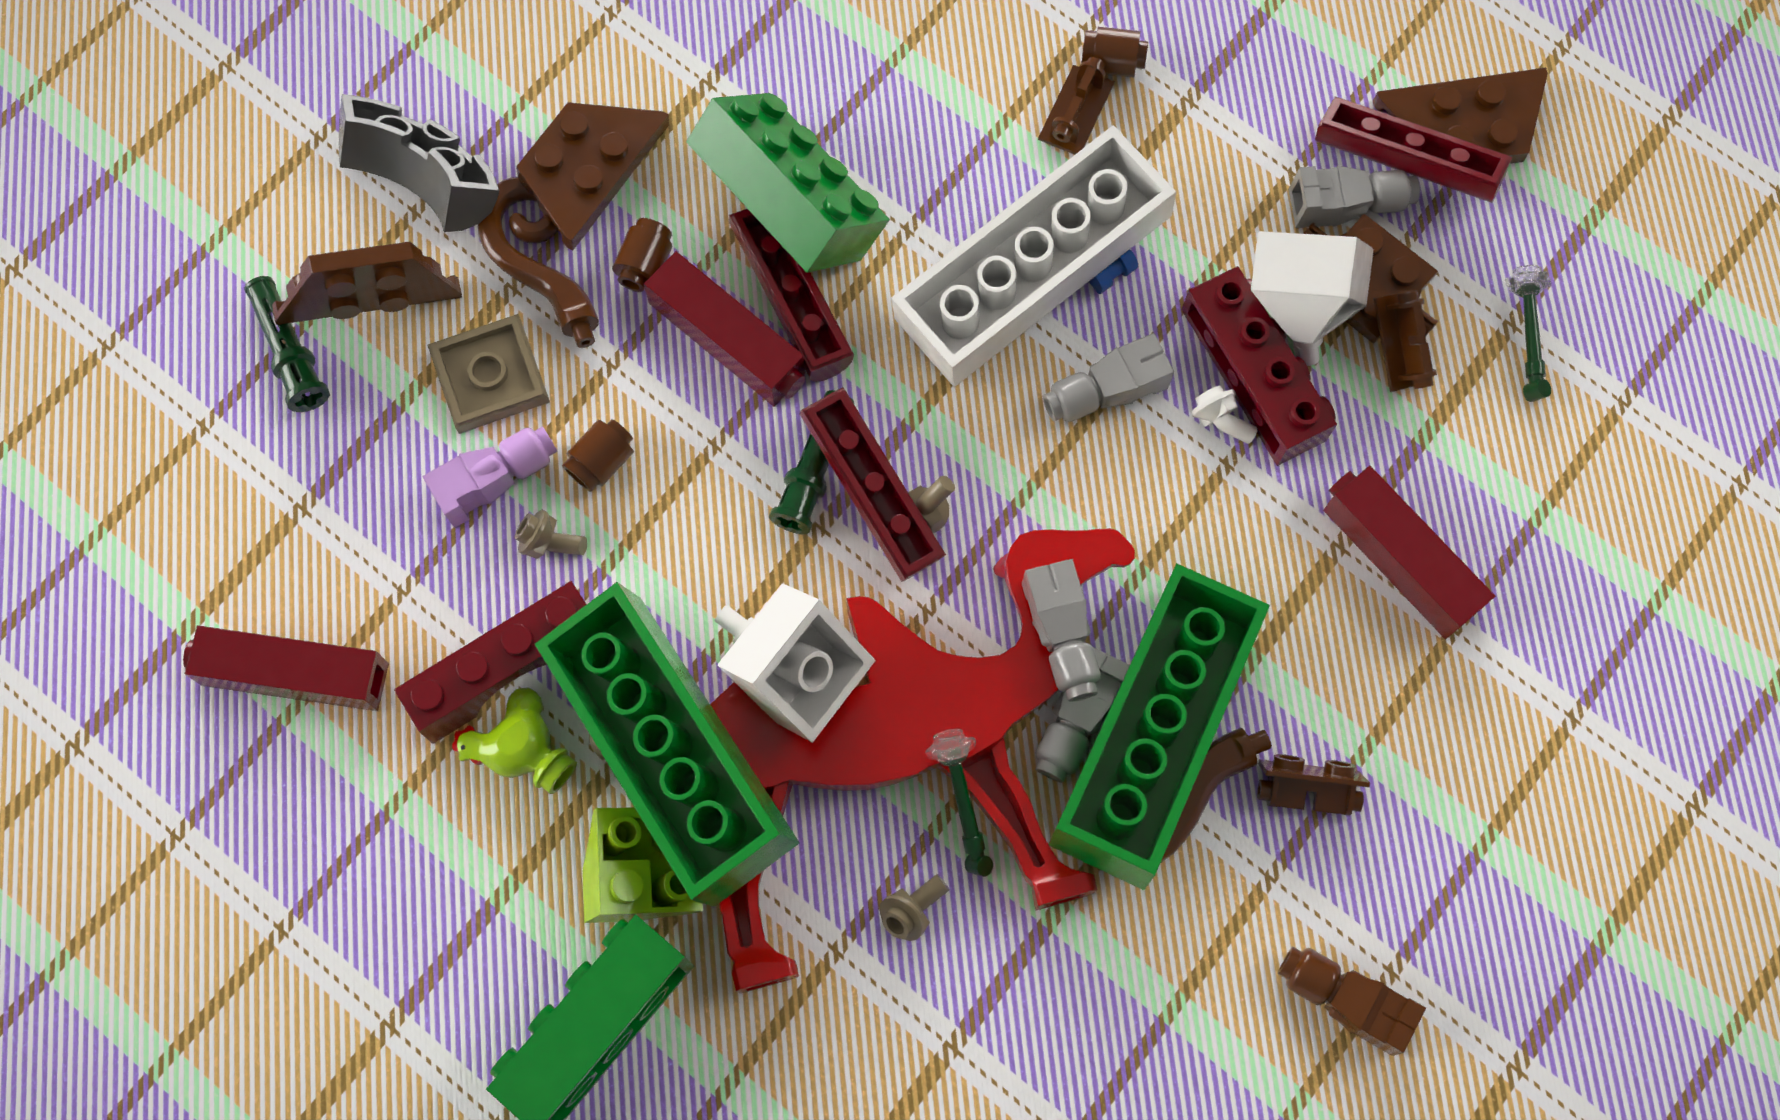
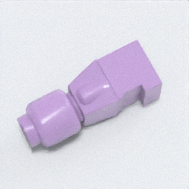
[422,426,558,528]

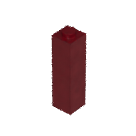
[644,251,806,407]
[1323,465,1496,640]
[183,625,389,711]

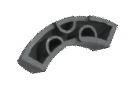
[339,94,499,232]

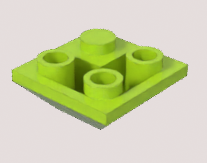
[582,807,703,923]

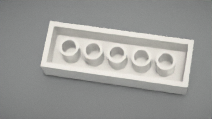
[891,125,1176,387]

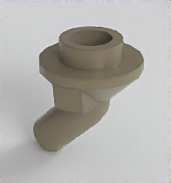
[909,476,955,533]
[514,509,587,559]
[879,874,950,941]

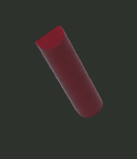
[1315,96,1512,203]
[729,209,854,382]
[799,387,946,582]

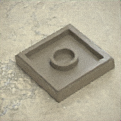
[427,314,550,434]

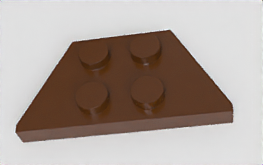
[1373,67,1548,164]
[516,102,669,251]
[272,242,462,325]

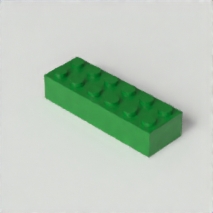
[1048,563,1270,890]
[535,582,800,907]

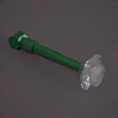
[1504,265,1551,402]
[925,729,993,877]

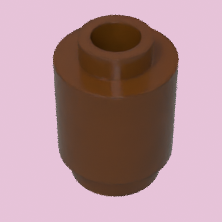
[1081,26,1149,77]
[612,218,672,292]
[562,419,634,492]

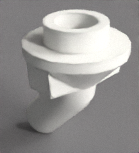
[1191,385,1257,444]

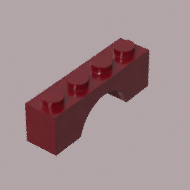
[393,581,587,744]

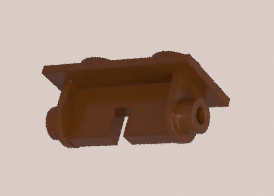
[1038,57,1115,155]
[1373,288,1437,392]
[1257,754,1370,816]

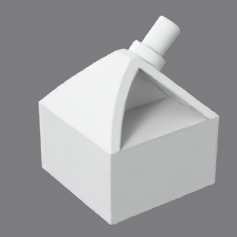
[1251,231,1374,366]
[715,583,876,743]

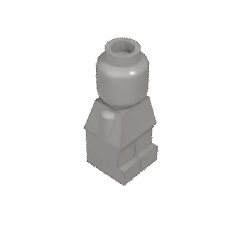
[1288,166,1420,228]
[1043,333,1174,422]
[1021,559,1101,702]
[1036,647,1130,783]

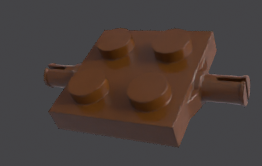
[1303,213,1438,344]

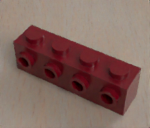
[1181,266,1337,466]

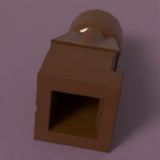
[1277,946,1426,1056]

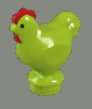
[452,687,577,794]

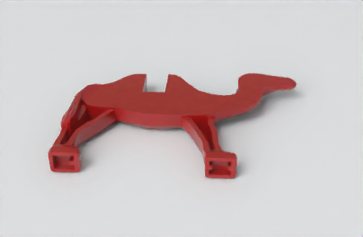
[710,528,1135,993]

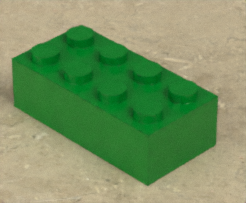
[686,93,890,273]
[486,914,695,1120]

